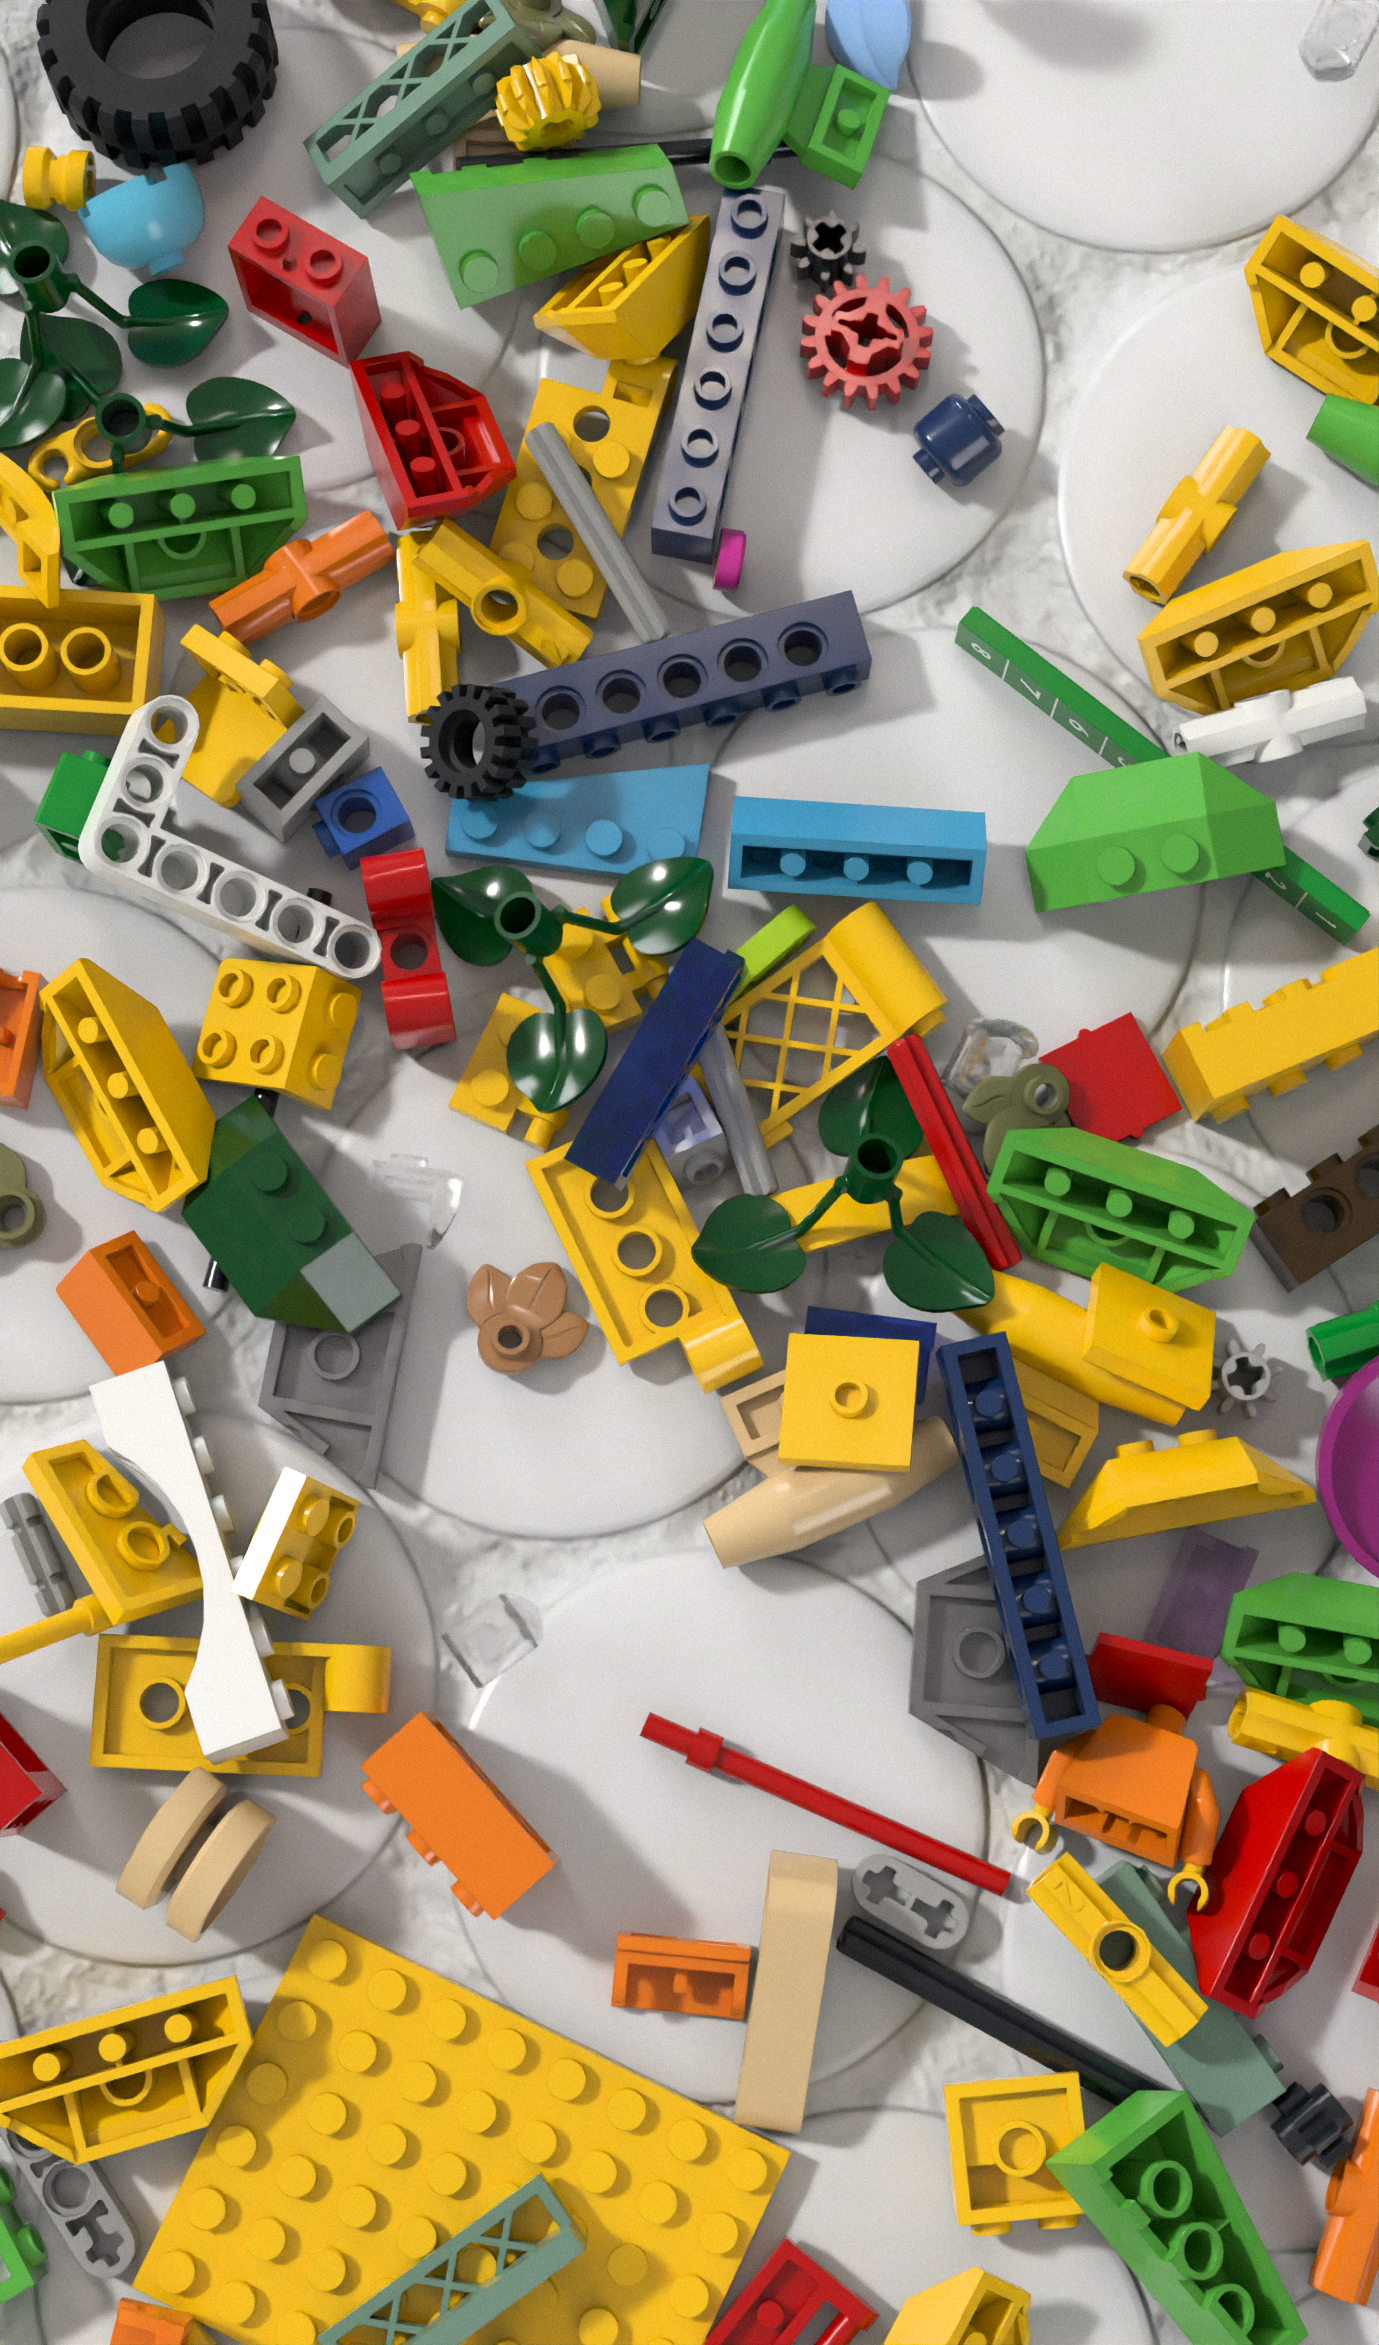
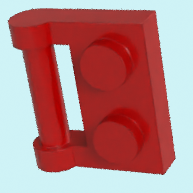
[702,2235,880,2345]

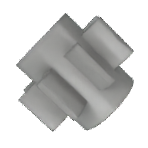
[1211,1339,1283,1420]

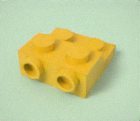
[942,2071,1085,2236]

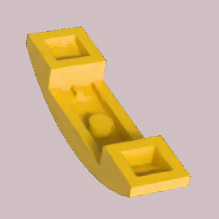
[0,453,61,609]
[768,1154,962,1254]

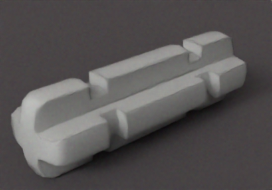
[0,1492,77,1617]

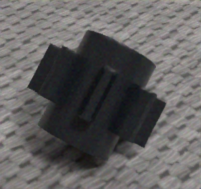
[790,209,867,293]
[1269,2081,1354,2168]

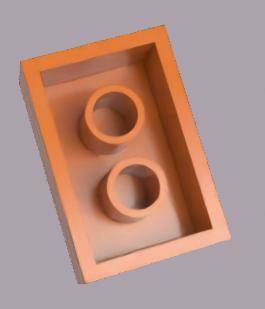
[359,1711,560,1921]

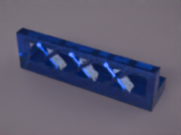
[564,936,749,1192]

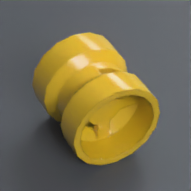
[22,145,96,213]

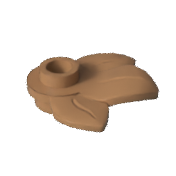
[467,1262,589,1375]

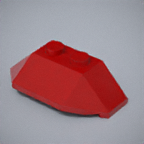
[349,351,517,531]
[1186,1747,1365,2020]

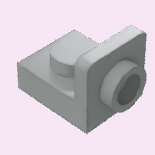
[638,1077,735,1192]

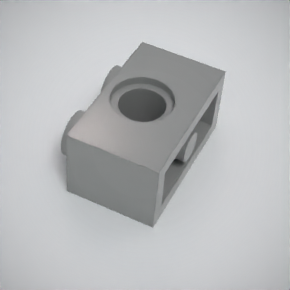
[235,695,370,844]

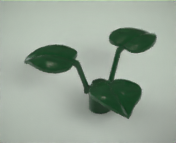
[0,199,230,451]
[20,313,296,587]
[431,857,714,1114]
[690,1055,995,1313]

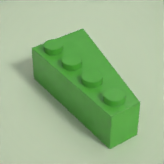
[409,143,690,310]
[1044,2090,1309,2345]

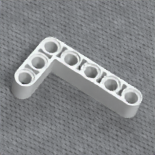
[78,694,382,980]

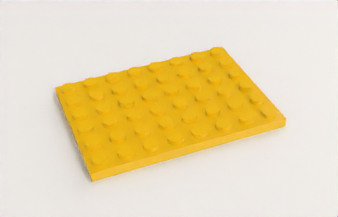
[131,1913,791,2345]

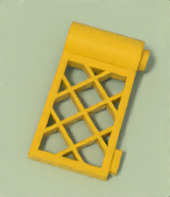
[672,901,951,1151]

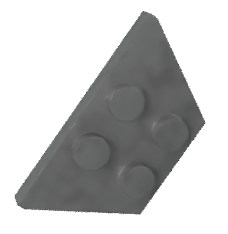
[258,1243,423,1490]
[908,1554,1040,1785]

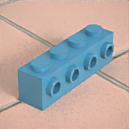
[727,796,987,905]

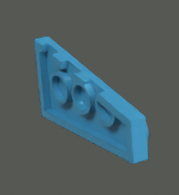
[445,763,710,880]

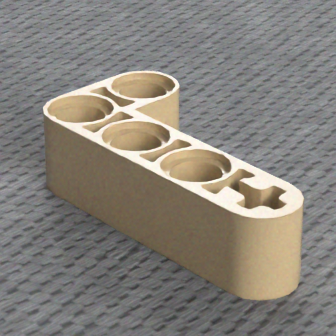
[733,1849,838,2134]

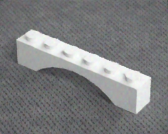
[89,1360,295,1766]

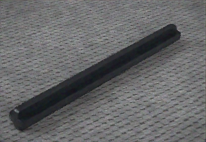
[836,1916,1199,2114]

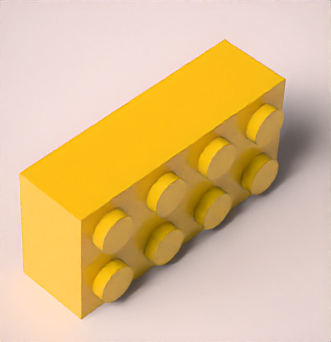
[0,585,166,736]

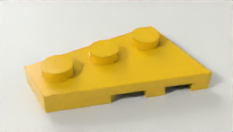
[21,1439,204,1626]

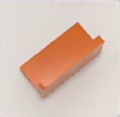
[56,1230,207,1377]

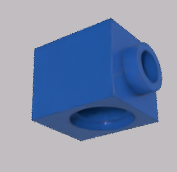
[312,766,415,871]

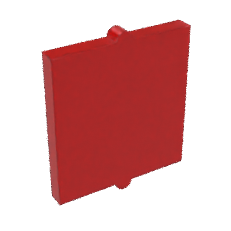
[1038,1012,1183,1142]
[1085,1632,1214,1723]

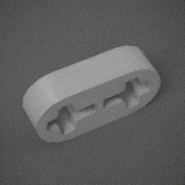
[851,1854,969,1949]

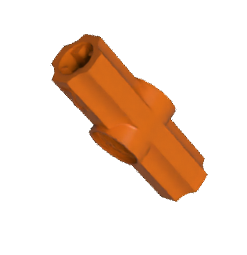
[208,509,396,648]
[1307,2087,1379,2307]

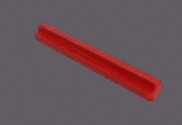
[887,1034,1022,1272]

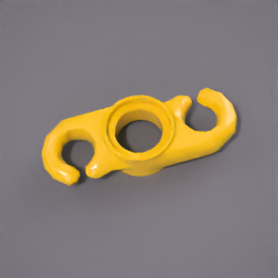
[28,402,174,494]

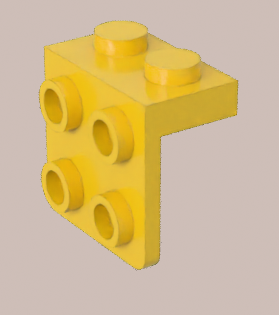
[155,623,305,808]
[191,958,363,1110]

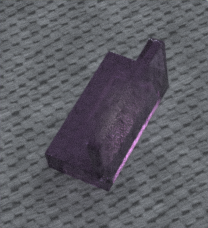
[1140,1527,1259,1662]

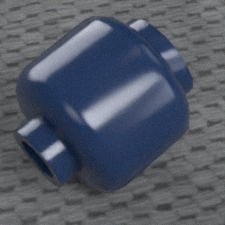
[912,394,1005,487]

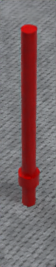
[639,1712,1011,1897]

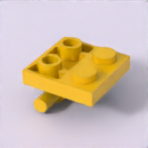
[230,1467,361,1621]

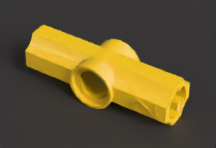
[1122,425,1271,606]
[411,517,594,669]
[395,530,462,726]
[1227,1685,1379,1791]
[1024,1852,1209,2048]

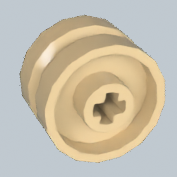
[115,1767,278,1943]

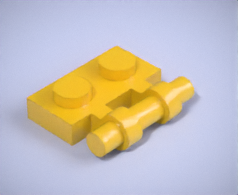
[543,894,678,1035]
[448,992,571,1151]

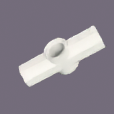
[1170,676,1367,769]

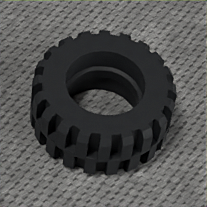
[36,0,279,170]

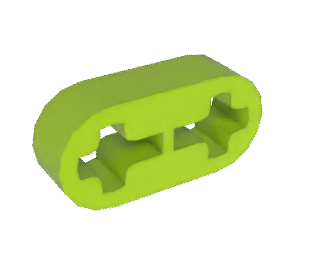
[708,904,818,1006]

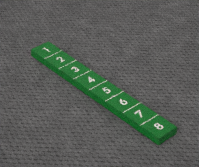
[955,606,1371,947]

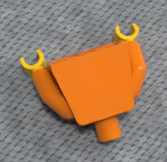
[1011,1704,1220,1912]

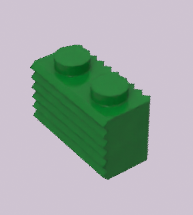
[33,750,131,864]

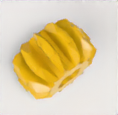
[494,51,602,151]

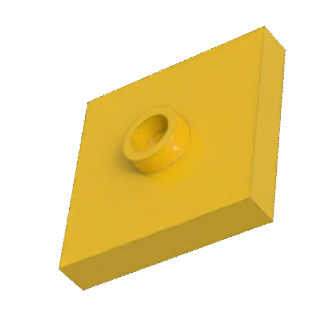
[1082,1262,1216,1411]
[778,1333,920,1473]

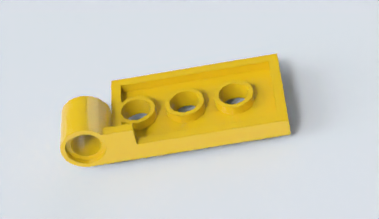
[489,355,679,623]
[524,1110,764,1395]
[89,1633,392,1777]

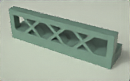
[302,0,545,220]
[317,2172,587,2345]

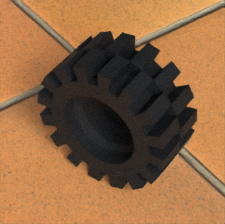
[420,684,538,801]

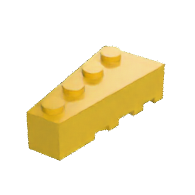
[1161,947,1379,1124]

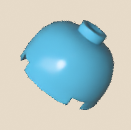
[77,162,205,277]

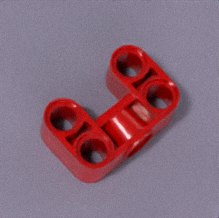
[360,848,457,1051]

